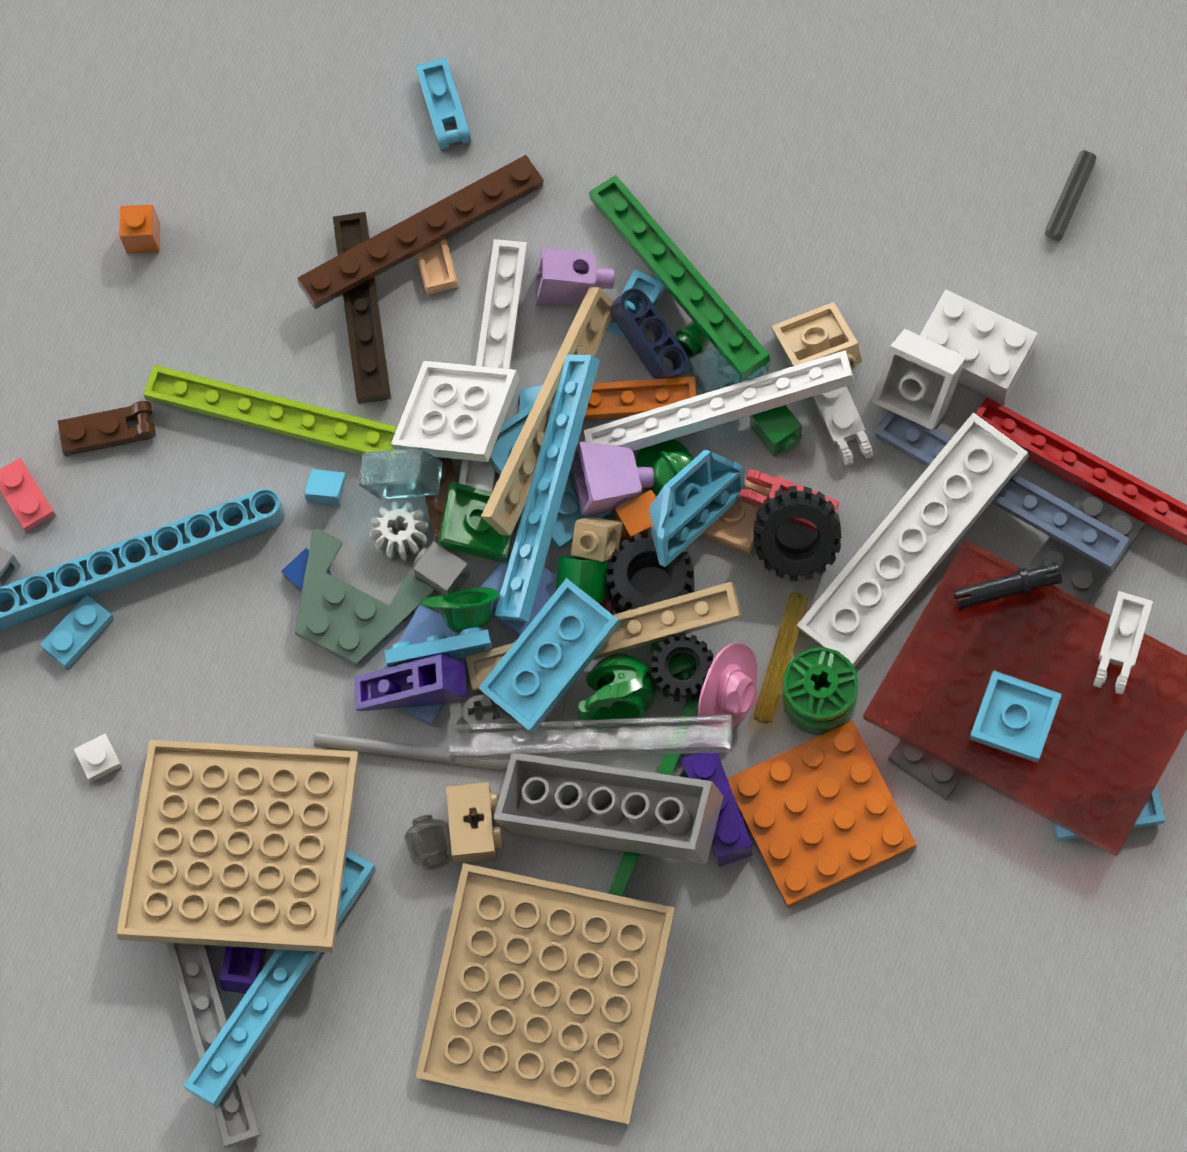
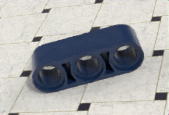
[611,288,688,379]

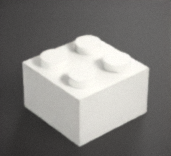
[871,329,967,430]

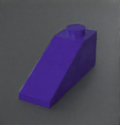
[354,654,467,711]

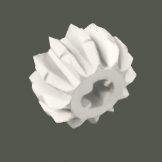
[370,501,429,561]

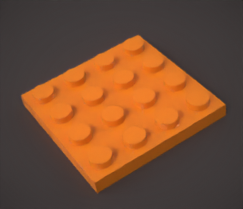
[727,720,917,908]

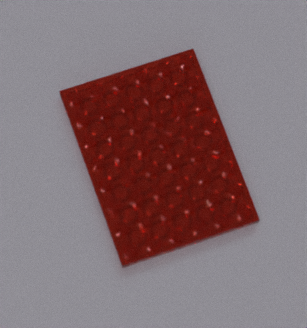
[863,539,1187,856]

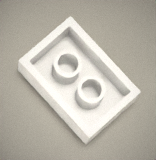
[920,289,1038,405]

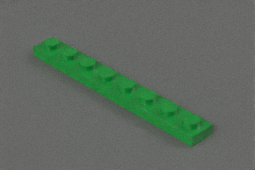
[589,175,771,380]

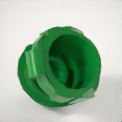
[578,653,655,729]

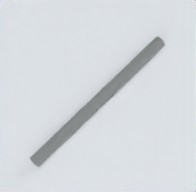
[314,732,510,771]

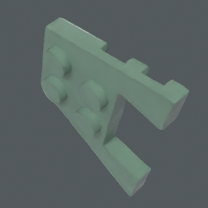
[295,527,434,666]

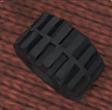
[753,486,842,581]
[606,532,695,613]

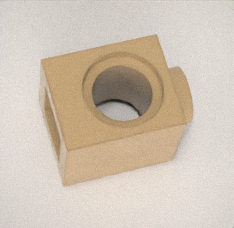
[571,516,622,562]

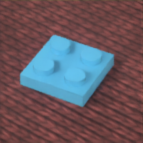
[969,670,1062,763]

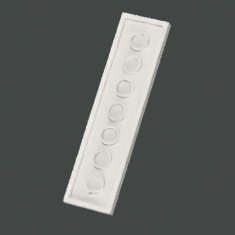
[797,413,1029,667]

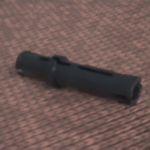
[953,562,1062,611]

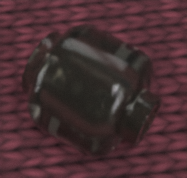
[404,815,452,870]

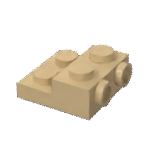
[771,302,862,371]

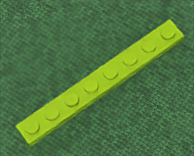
[143,364,406,466]

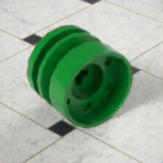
[783,647,858,735]

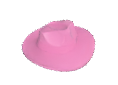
[698,642,757,730]

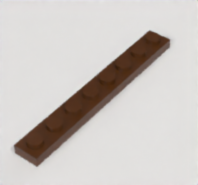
[297,155,544,309]

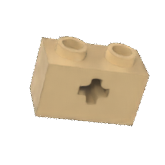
[446,782,503,864]

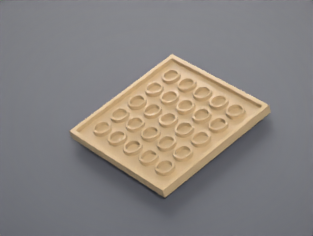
[116,740,359,953]
[415,863,676,1125]

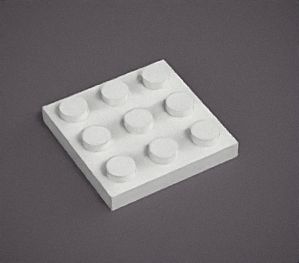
[391,361,520,462]

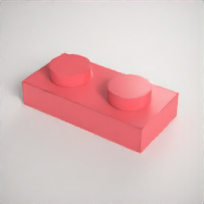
[0,458,56,533]

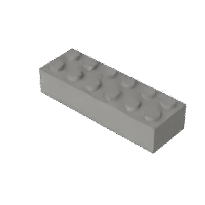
[493,752,724,864]

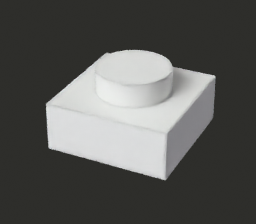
[74,733,122,783]

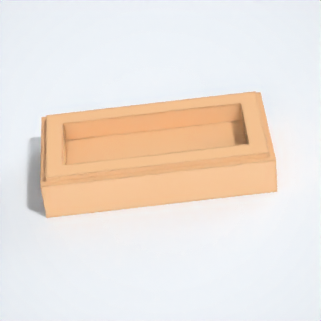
[416,239,459,296]

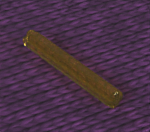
[754,592,808,724]

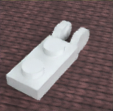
[812,386,874,466]
[1093,591,1153,694]

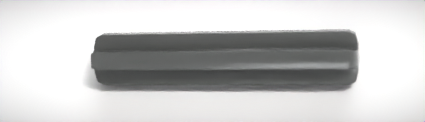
[1045,150,1096,241]

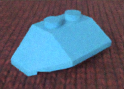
[649,449,745,567]

